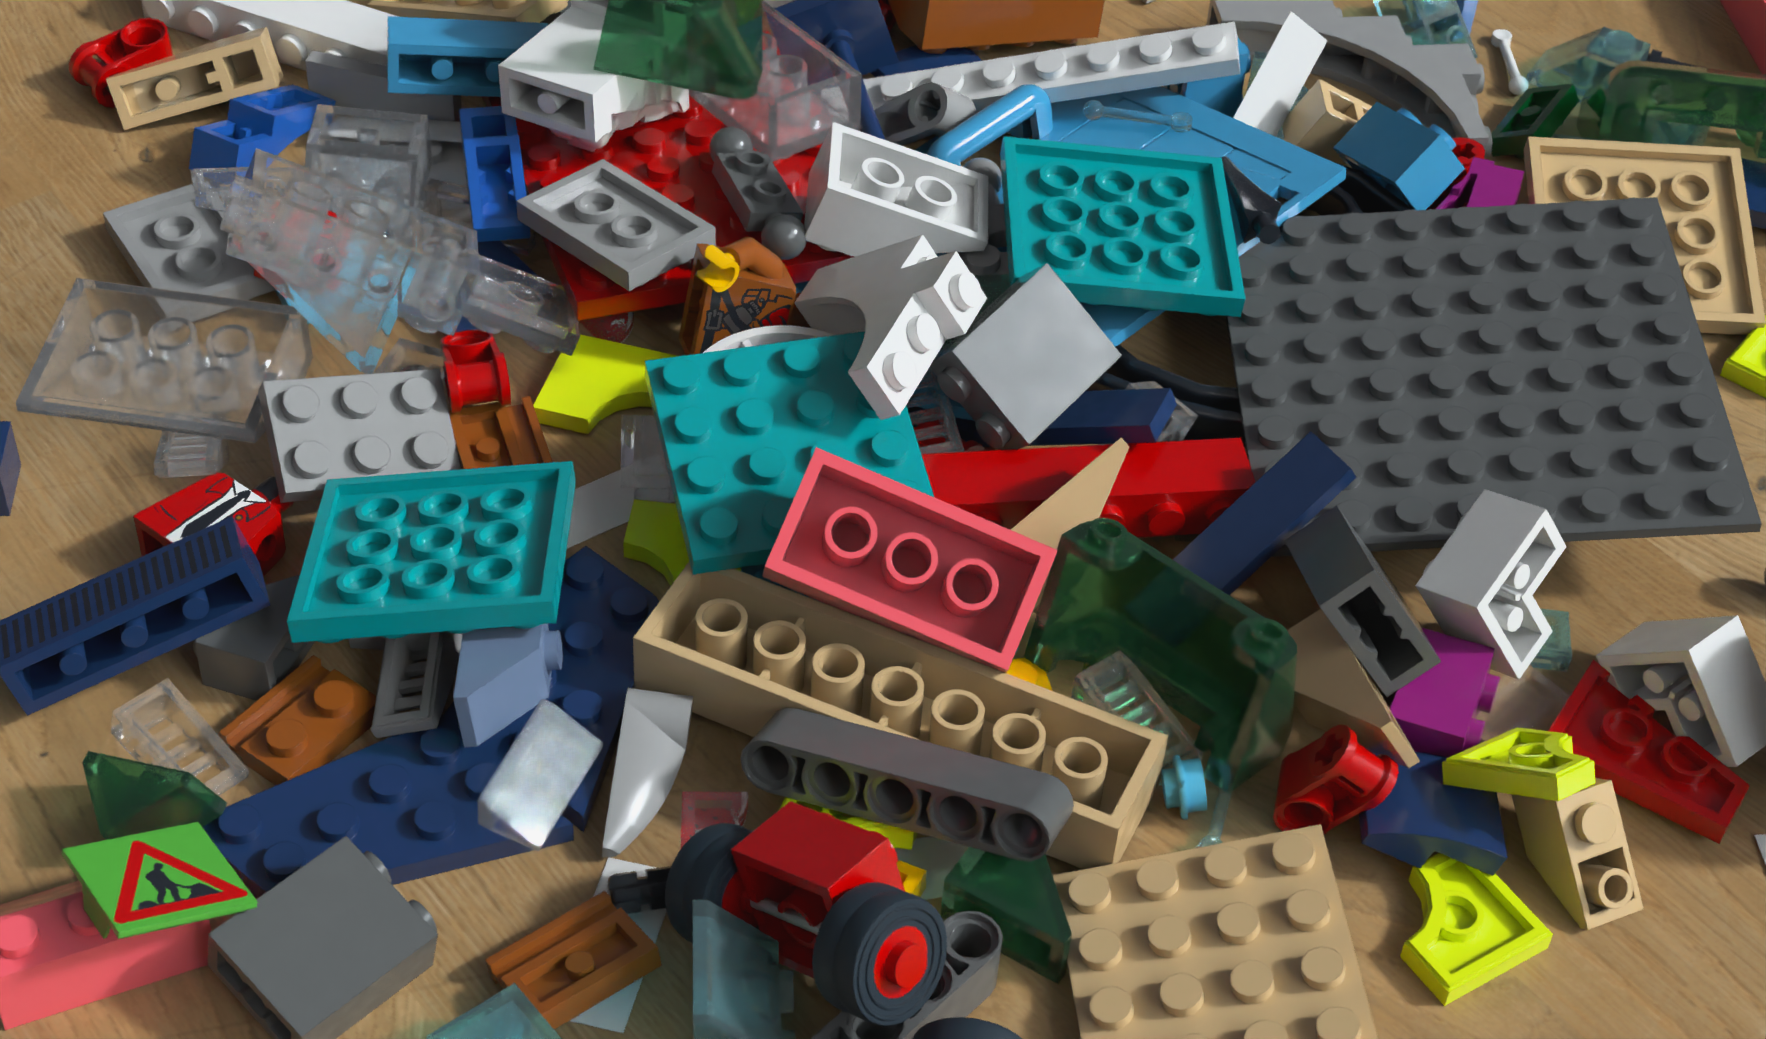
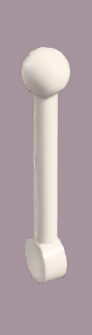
[1491,29,1528,95]

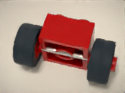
[665,801,947,1026]

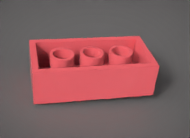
[763,447,1058,673]

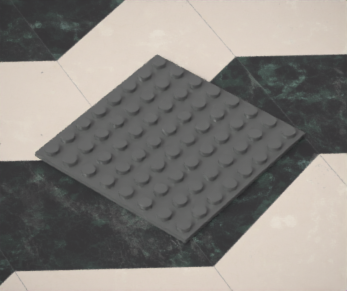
[1226,197,1762,557]

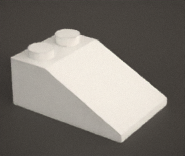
[804,122,988,257]

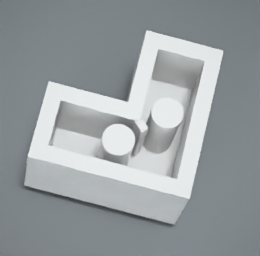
[1415,489,1566,680]
[1596,615,1766,767]

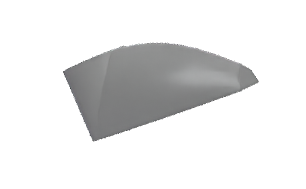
[849,82,977,146]
[602,688,693,858]

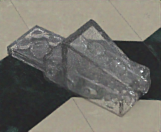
[220,148,580,374]

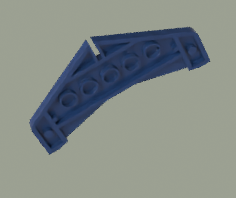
[200,546,659,899]

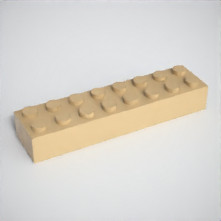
[633,562,1168,869]

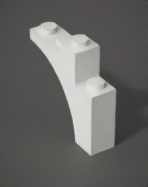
[795,235,987,420]

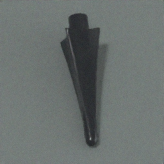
[1221,156,1282,244]

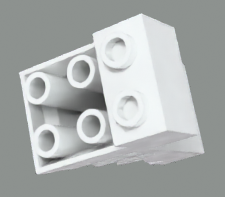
[498,0,698,152]

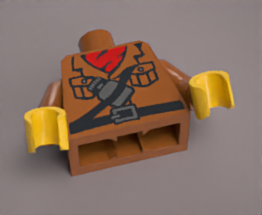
[678,237,811,355]

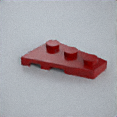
[1548,659,1750,844]

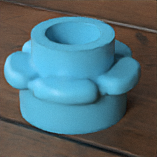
[1161,754,1207,820]

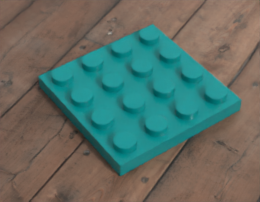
[1000,136,1246,317]
[645,331,934,575]
[287,461,576,644]

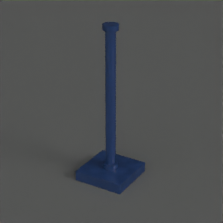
[770,0,899,140]

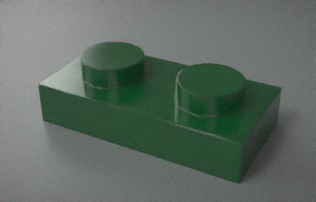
[1491,83,1579,158]

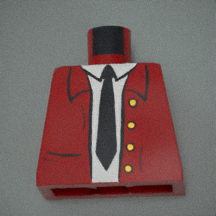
[133,473,294,577]

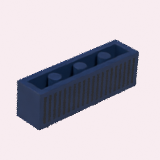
[0,516,270,716]

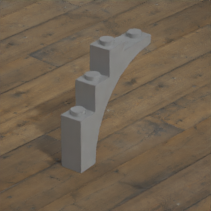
[1206,0,1492,158]

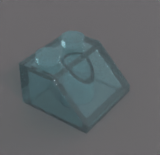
[693,900,795,1039]

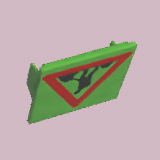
[62,822,258,939]

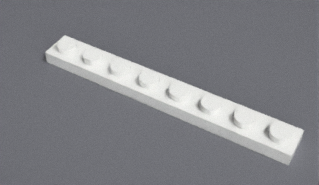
[822,21,1240,127]

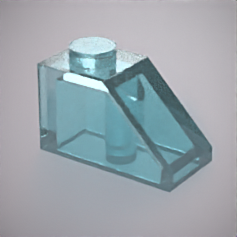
[1526,27,1651,118]

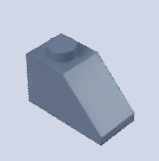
[453,624,563,747]

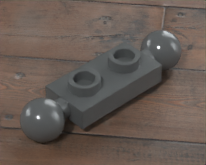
[709,127,807,260]

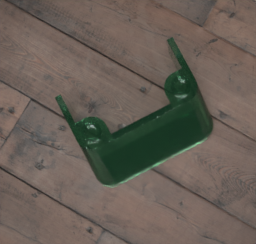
[593,0,762,99]

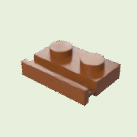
[448,396,553,469]
[219,655,376,786]
[485,891,662,1037]

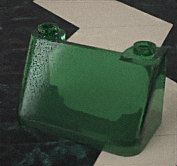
[1576,60,1766,159]
[1024,518,1297,794]

